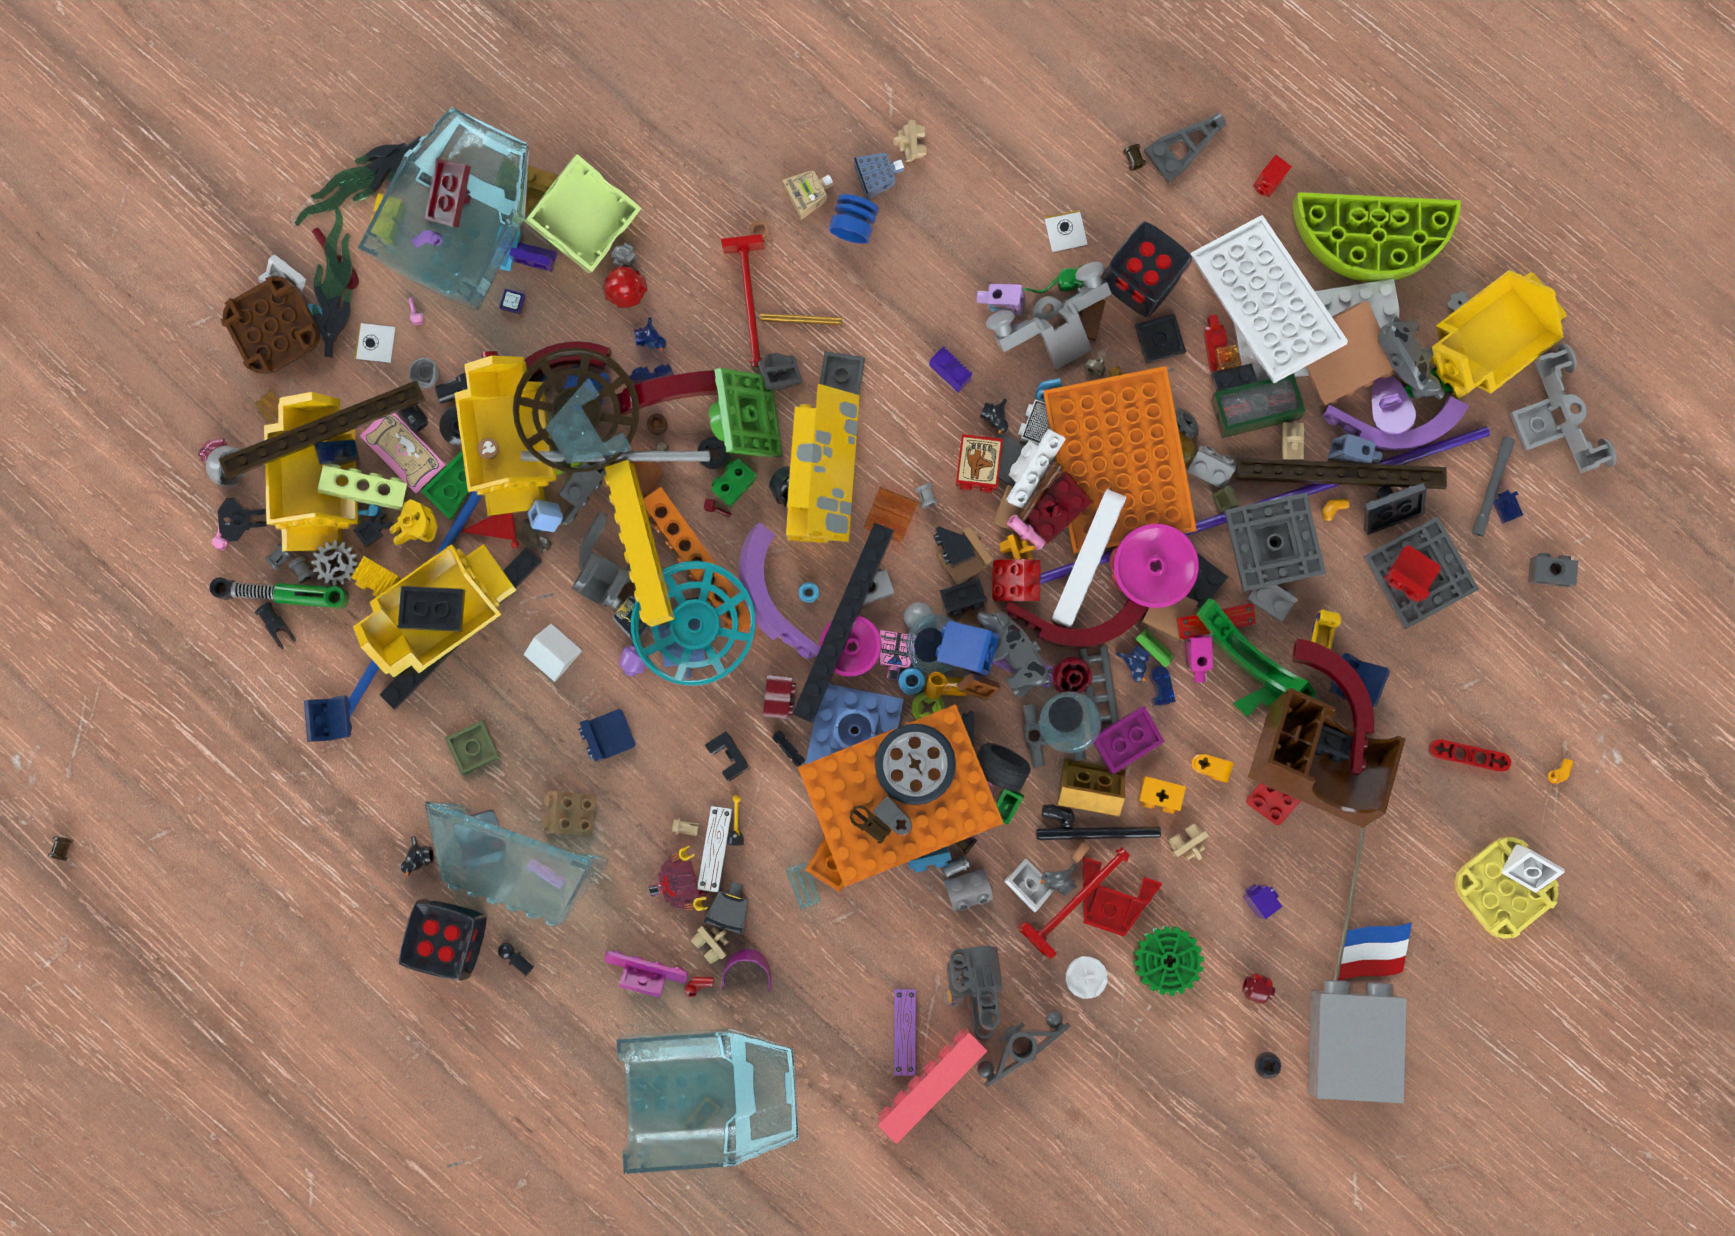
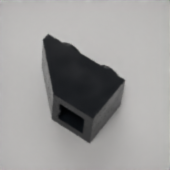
[933,526,975,568]

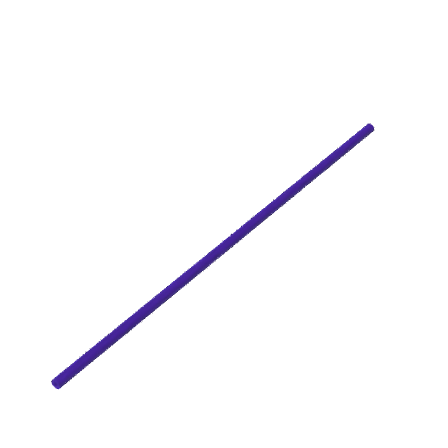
[1040,426,1490,584]

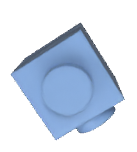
[527,499,563,532]

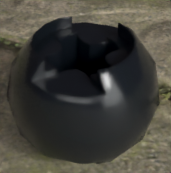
[1255,1052,1281,1079]

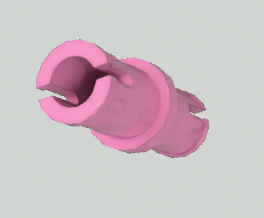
[1007,515,1045,551]

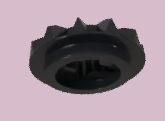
[697,437,730,470]

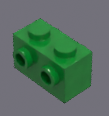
[711,459,758,508]

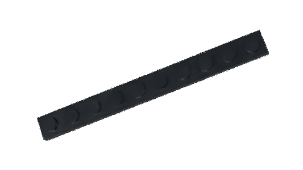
[792,522,895,723]
[379,547,542,710]

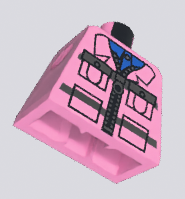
[880,630,917,680]

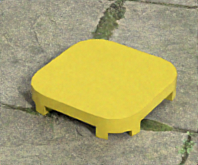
[1454,837,1559,939]

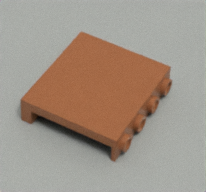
[1305,301,1394,407]

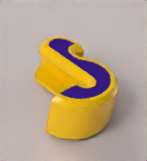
[1310,609,1341,650]

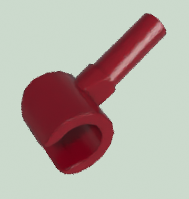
[704,499,731,518]

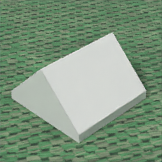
[524,624,582,682]
[1502,844,1565,893]
[1003,859,1055,912]

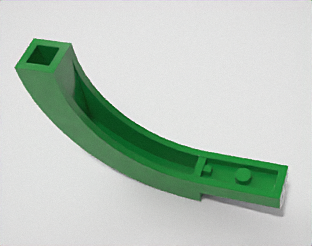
[1196,598,1317,698]

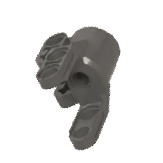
[571,511,655,607]
[947,946,1003,1040]

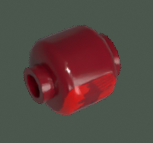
[1242,973,1275,1004]

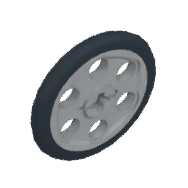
[875,724,956,805]

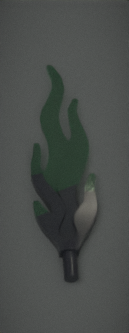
[295,136,424,226]
[312,204,353,358]

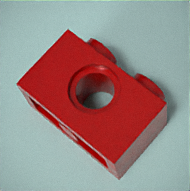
[1253,155,1292,198]

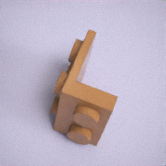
[936,526,994,585]
[542,790,596,836]

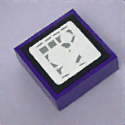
[499,288,526,315]

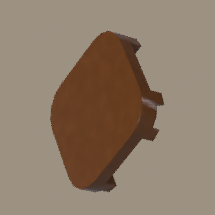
[221,276,320,374]

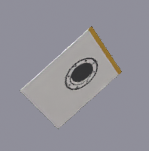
[1044,210,1088,252]
[354,323,395,363]

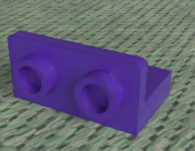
[509,242,557,272]

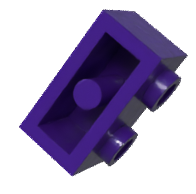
[1243,884,1283,919]

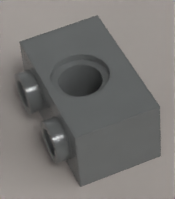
[1528,553,1578,588]

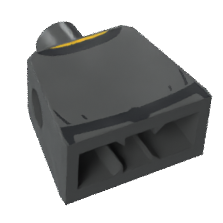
[704,881,748,934]

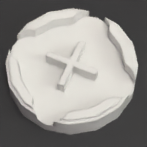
[1065,956,1108,999]

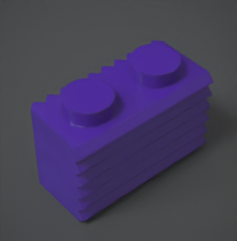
[929,347,972,393]

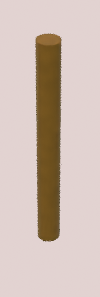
[760,313,842,325]

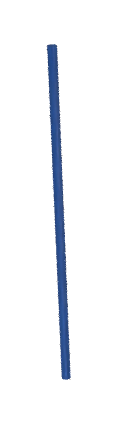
[348,374,547,716]

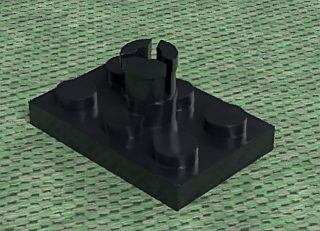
[1364,483,1426,535]
[1186,553,1228,609]
[397,586,466,632]

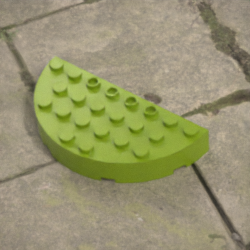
[1292,192,1461,283]

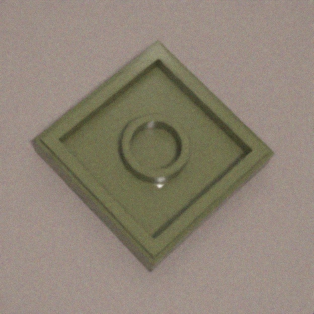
[445,720,501,775]

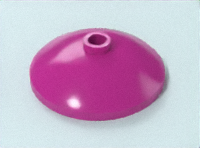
[819,616,882,677]

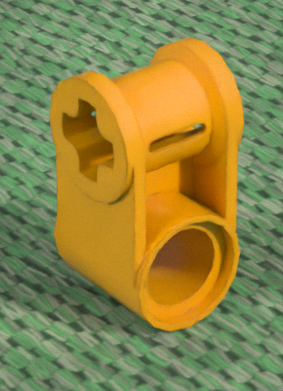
[1191,754,1234,783]

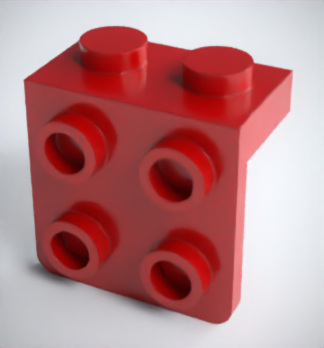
[1384,545,1441,602]
[992,559,1041,601]
[1246,783,1301,826]

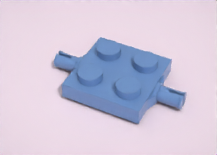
[658,609,705,679]

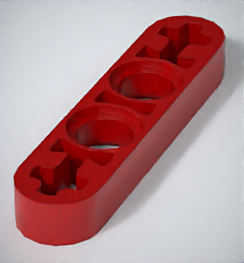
[1428,739,1511,772]

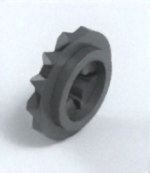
[1175,408,1199,438]

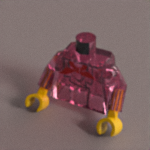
[649,846,708,911]

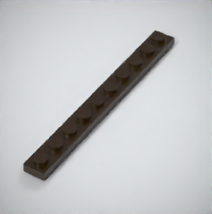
[218,380,426,479]
[1236,458,1447,489]

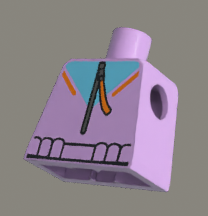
[977,284,1025,316]

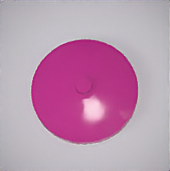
[1114,524,1199,608]

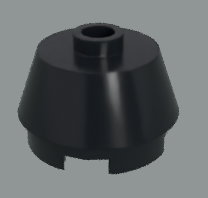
[769,466,790,507]

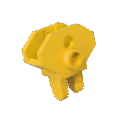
[389,499,438,545]

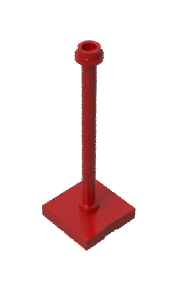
[721,234,764,367]
[1017,847,1130,959]

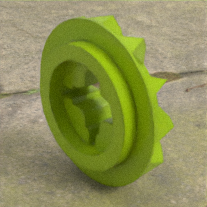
[912,692,945,720]

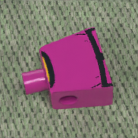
[1184,634,1213,682]

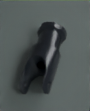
[254,602,296,649]

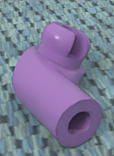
[410,230,443,248]

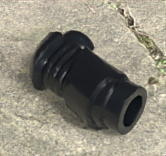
[1042,804,1075,828]

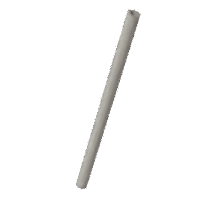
[521,451,710,462]

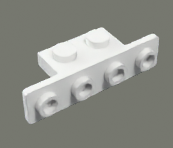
[1006,429,1065,509]

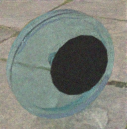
[906,614,955,674]
[1039,692,1101,753]

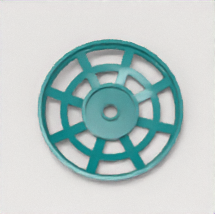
[631,561,756,686]

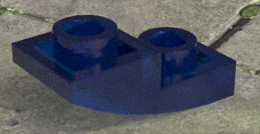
[629,364,674,384]

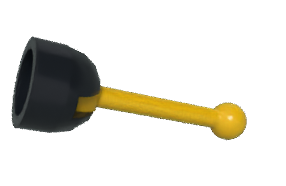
[727,795,744,846]

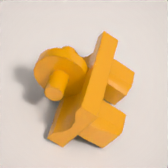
[999,534,1036,559]

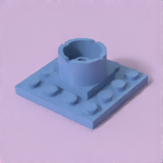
[806,684,904,764]

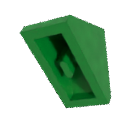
[996,789,1024,825]

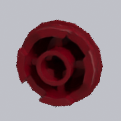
[1052,656,1092,697]

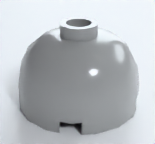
[206,446,246,488]

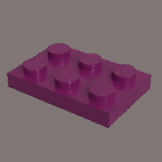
[1091,706,1165,774]

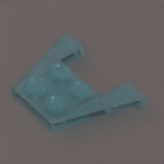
[545,379,632,464]

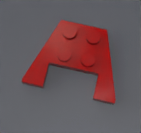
[1083,857,1162,937]

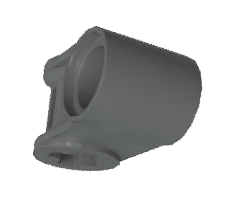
[873,796,912,835]

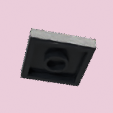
[1135,314,1186,364]

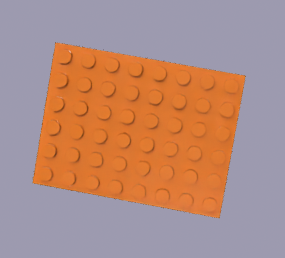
[1043,366,1197,554]
[798,704,1004,887]

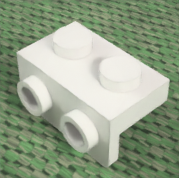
[258,254,306,294]

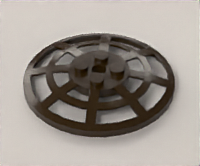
[513,348,640,473]

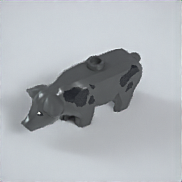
[1378,317,1445,400]
[977,610,1051,697]

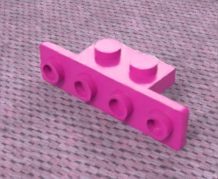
[605,950,688,998]

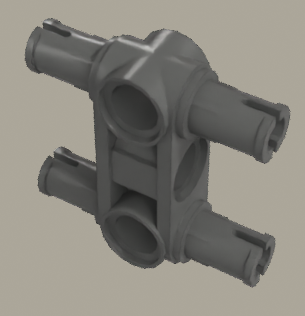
[1022,697,1086,768]

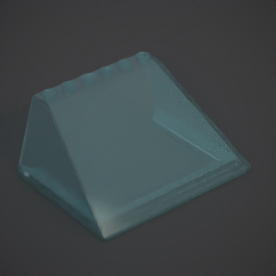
[425,801,609,927]

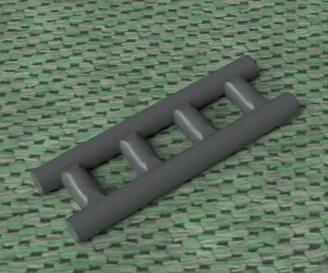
[1079,645,1119,732]

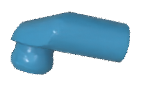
[1035,378,1061,401]

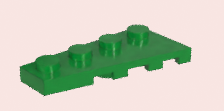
[421,451,469,521]

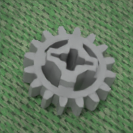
[312,540,359,586]

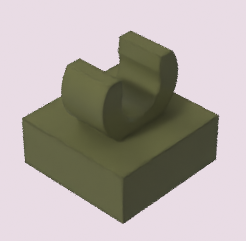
[1211,485,1240,513]

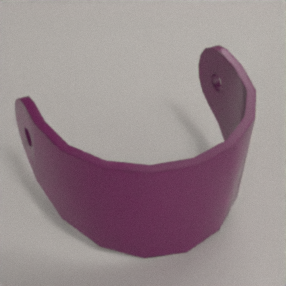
[722,948,771,991]

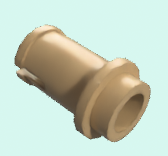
[672,818,699,837]

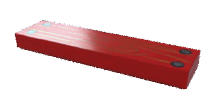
[1177,603,1256,639]

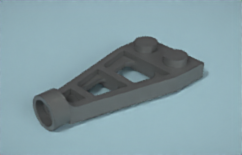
[1144,112,1227,183]

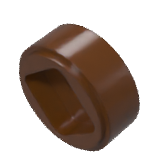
[647,414,668,435]

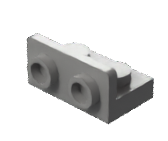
[1246,585,1298,622]

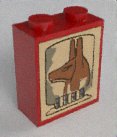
[956,434,1003,493]

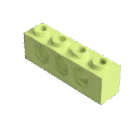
[318,464,407,511]

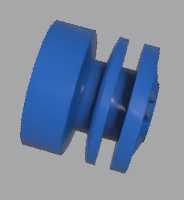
[829,194,879,244]

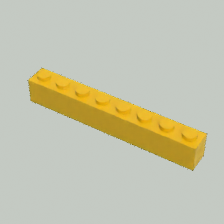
[604,460,675,627]

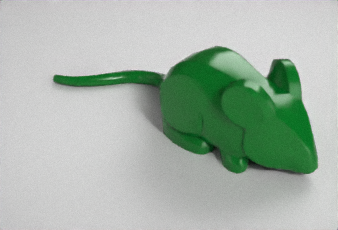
[1023,265,1084,293]

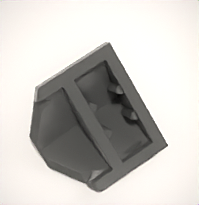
[758,353,803,391]

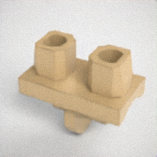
[893,120,927,162]
[1282,422,1304,461]
[1168,823,1209,861]
[691,925,729,964]

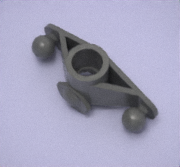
[977,1011,1070,1087]

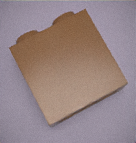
[1140,596,1199,641]

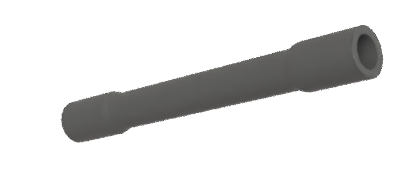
[1472,437,1515,537]

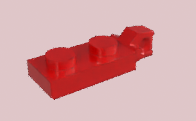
[1204,314,1232,373]

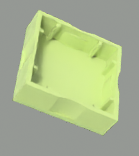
[524,154,642,273]

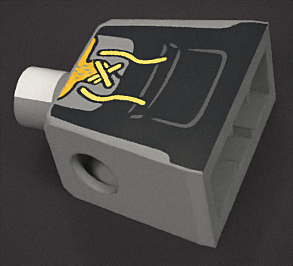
[611,595,651,641]

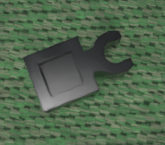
[353,512,393,548]

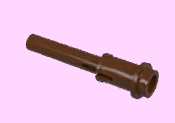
[1018,461,1064,521]

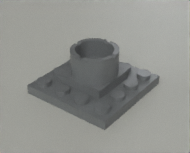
[1224,492,1326,592]
[1363,516,1479,630]

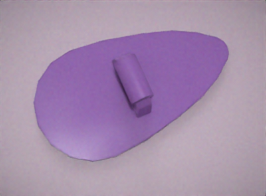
[1372,375,1416,435]

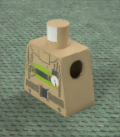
[782,171,834,220]

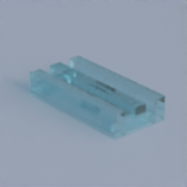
[786,862,821,909]

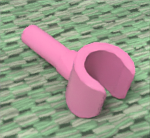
[408,298,424,325]
[212,526,228,551]

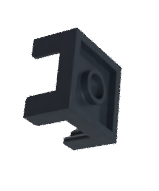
[705,731,751,782]

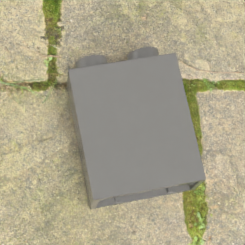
[1308,980,1406,1103]

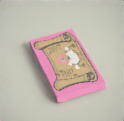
[360,413,446,495]

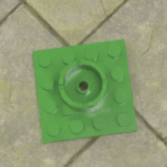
[709,368,783,458]

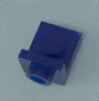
[1493,490,1523,524]

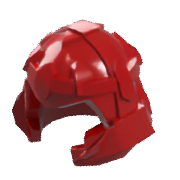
[603,266,648,308]

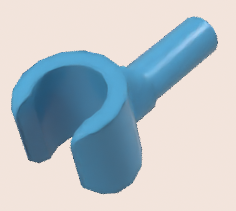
[358,504,381,518]

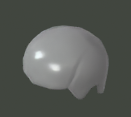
[409,357,440,389]
[903,602,935,635]

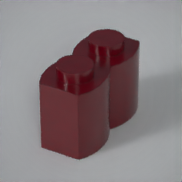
[763,675,796,720]

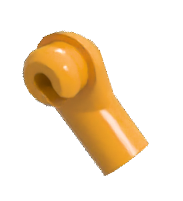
[1322,498,1349,521]
[1547,758,1574,784]

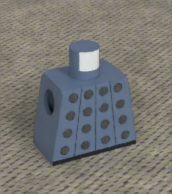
[854,153,904,200]
[1328,434,1382,464]

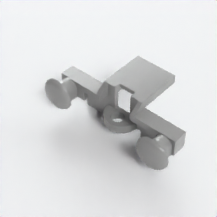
[986,261,1111,369]
[1509,344,1617,474]

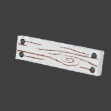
[697,806,732,893]

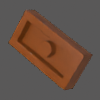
[957,673,1001,700]

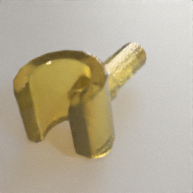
[1108,366,1128,377]

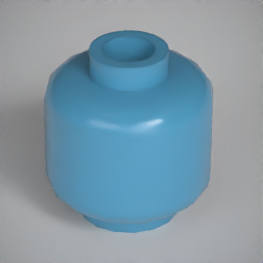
[898,668,925,696]

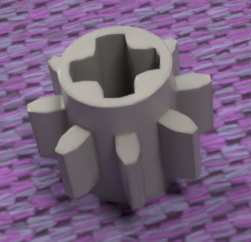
[611,243,637,268]

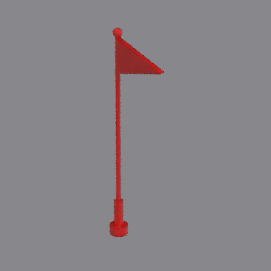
[461,351,519,548]

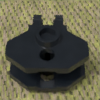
[218,497,267,542]

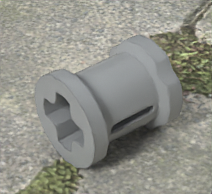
[915,483,939,509]

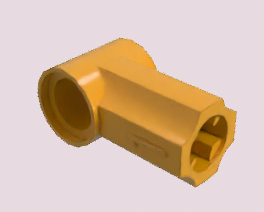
[924,672,967,699]

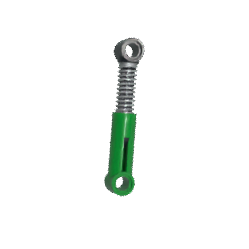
[209,577,349,609]

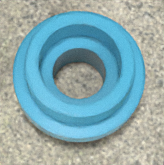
[799,582,819,603]

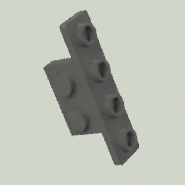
[558,462,614,525]

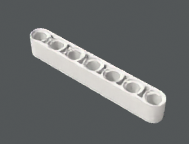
[1051,489,1126,629]

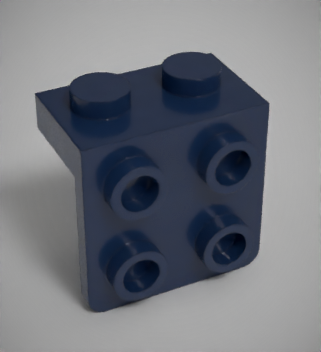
[1329,653,1390,707]
[304,695,352,742]
[578,709,636,762]

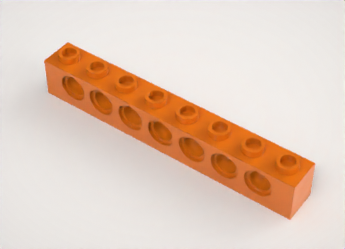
[643,487,757,632]

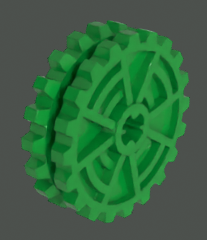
[1133,926,1204,996]

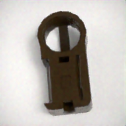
[849,805,891,844]

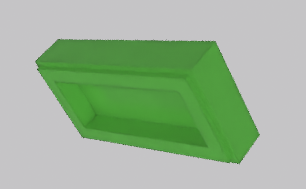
[1136,629,1175,668]

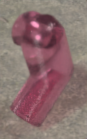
[198,438,227,462]

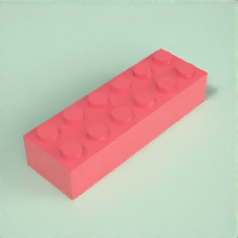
[878,1029,987,1144]

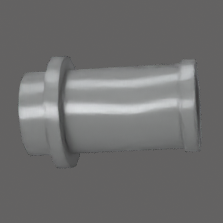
[942,855,970,878]

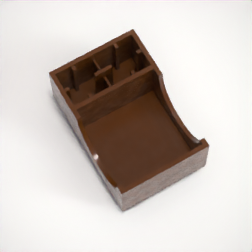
[1248,688,1405,828]

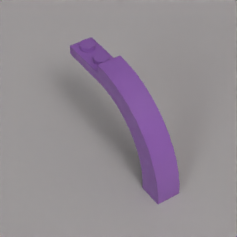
[1321,396,1469,452]
[739,522,820,660]

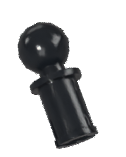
[498,943,534,977]

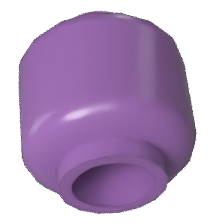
[619,644,649,676]

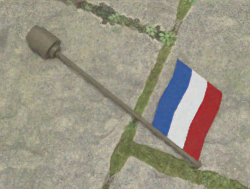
[1332,819,1412,981]

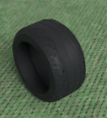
[976,743,1031,791]

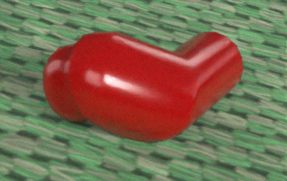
[684,976,714,998]

